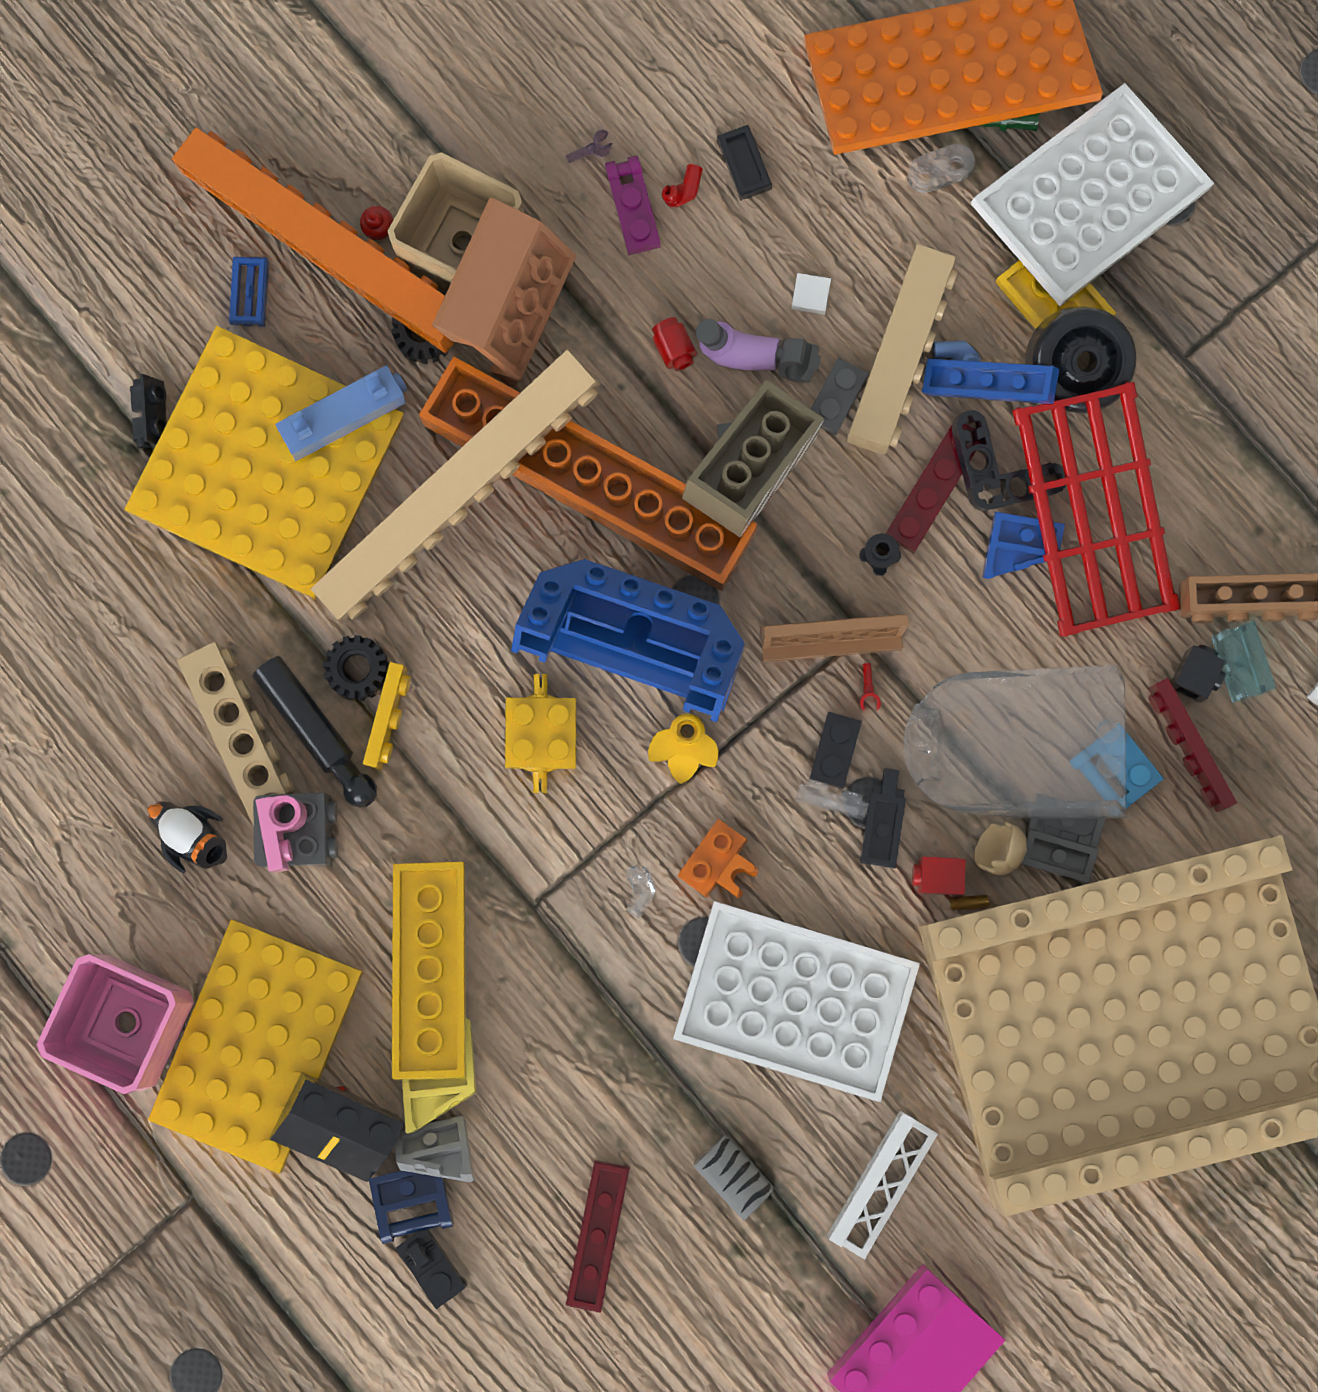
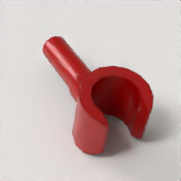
[858,663,881,712]

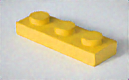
[363,662,411,771]

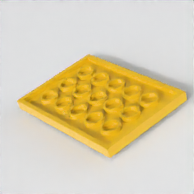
[148,919,364,1174]

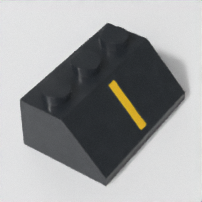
[269,1072,404,1182]

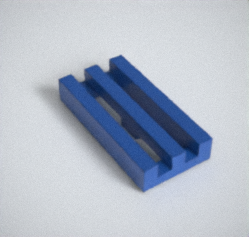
[229,257,269,327]

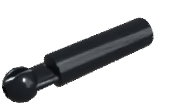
[252,656,377,808]

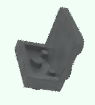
[253,793,338,867]

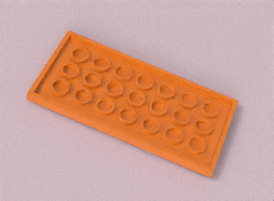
[804,0,1103,155]

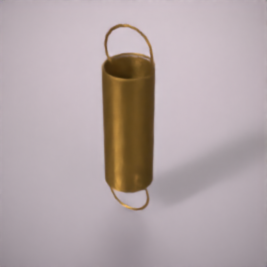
[940,895,999,911]

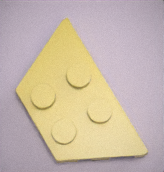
[402,1018,477,1134]

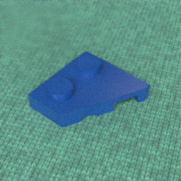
[982,512,1065,579]

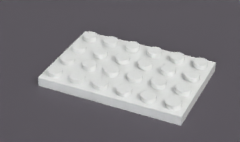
[971,83,1214,306]
[673,901,920,1102]

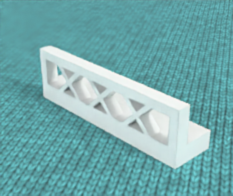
[827,1111,938,1260]

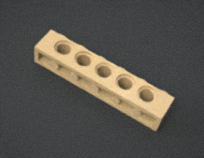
[177,642,295,826]

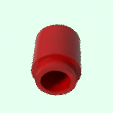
[652,317,697,371]

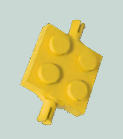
[505,674,576,794]

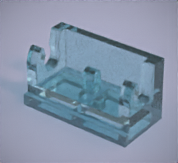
[1211,621,1276,703]

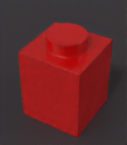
[912,856,966,896]

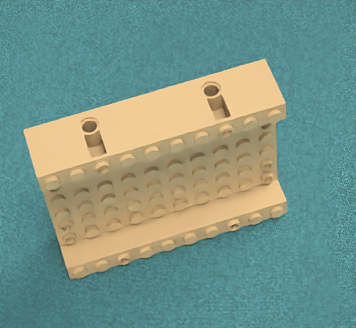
[918,835,1318,1217]

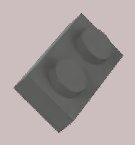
[811,358,869,436]

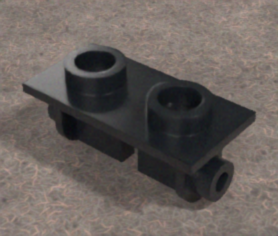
[130,374,167,449]

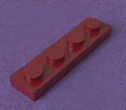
[885,424,981,554]
[1148,678,1237,812]

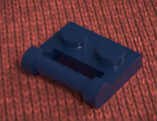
[369,1171,454,1244]

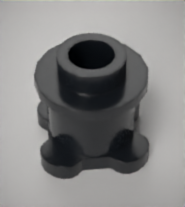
[859,533,901,576]

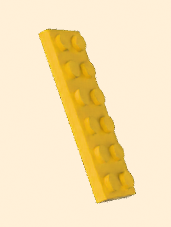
[392,862,466,1080]

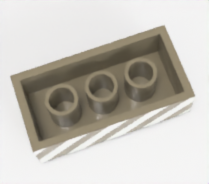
[682,380,824,537]

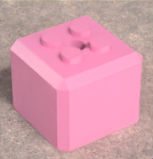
[37,954,194,1094]

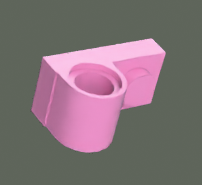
[256,795,307,873]

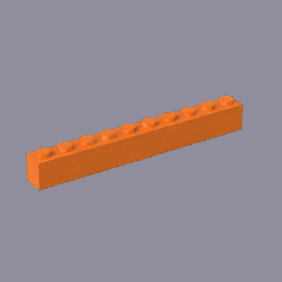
[171,127,455,354]

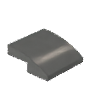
[1022,794,1107,883]

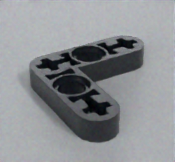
[952,410,1066,511]

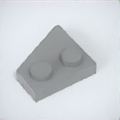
[395,1115,474,1182]

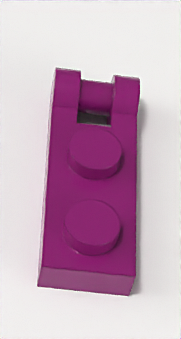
[605,155,661,256]

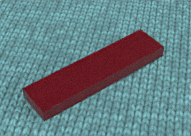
[565,1160,630,1313]

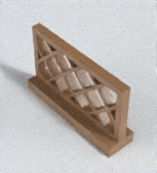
[760,614,909,662]

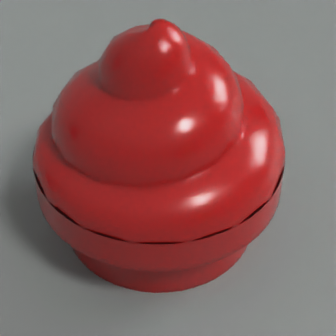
[360,206,394,240]

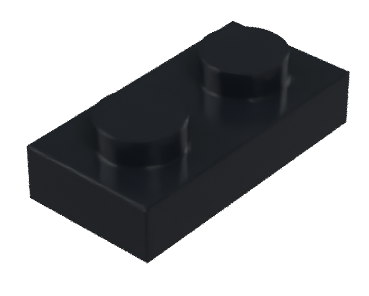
[809,712,862,789]

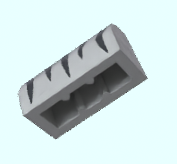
[694,1134,774,1221]

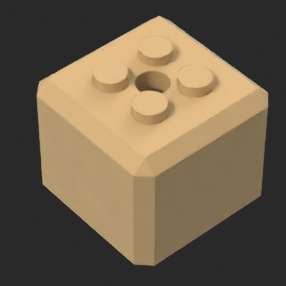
[388,152,524,291]

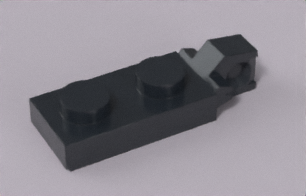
[860,768,906,869]

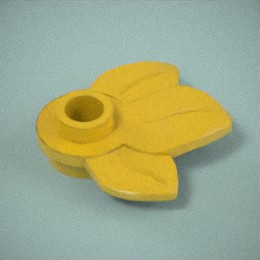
[648,714,718,784]

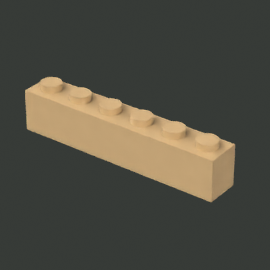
[847,244,959,455]

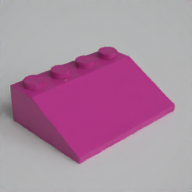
[827,1264,1005,1392]

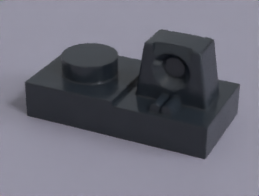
[395,1229,467,1309]

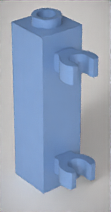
[275,365,407,462]

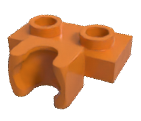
[677,819,759,899]

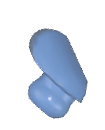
[932,340,981,362]

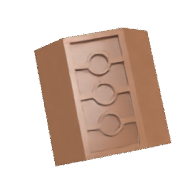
[432,198,576,387]

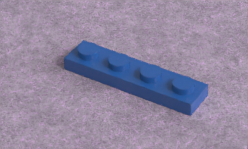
[922,359,1059,404]

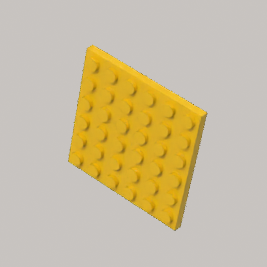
[124,325,404,600]

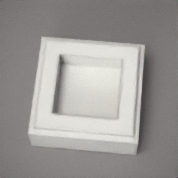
[791,273,831,315]

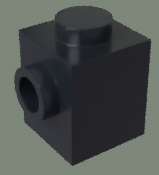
[1171,644,1226,703]

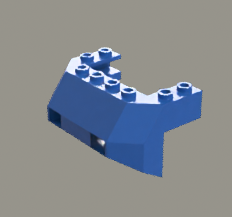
[511,559,745,722]

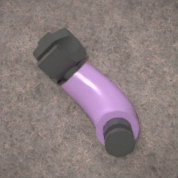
[696,319,821,383]

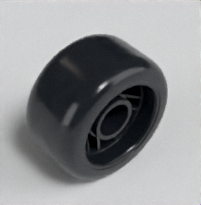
[1025,306,1137,413]

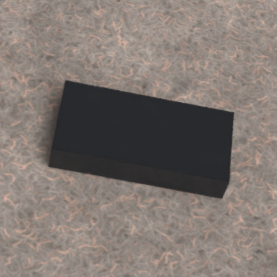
[717,124,772,201]

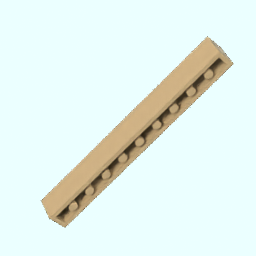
[311,349,601,620]

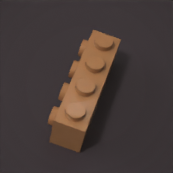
[1179,573,1318,624]

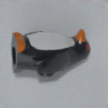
[148,801,227,874]

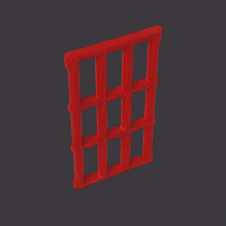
[1012,381,1181,637]

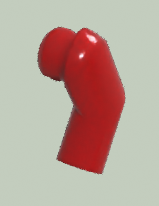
[662,164,703,208]

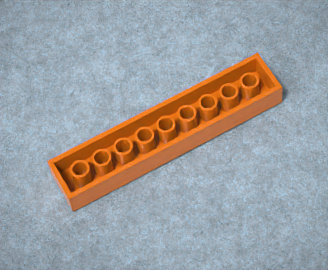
[419,356,758,592]

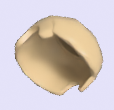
[974,822,1027,876]

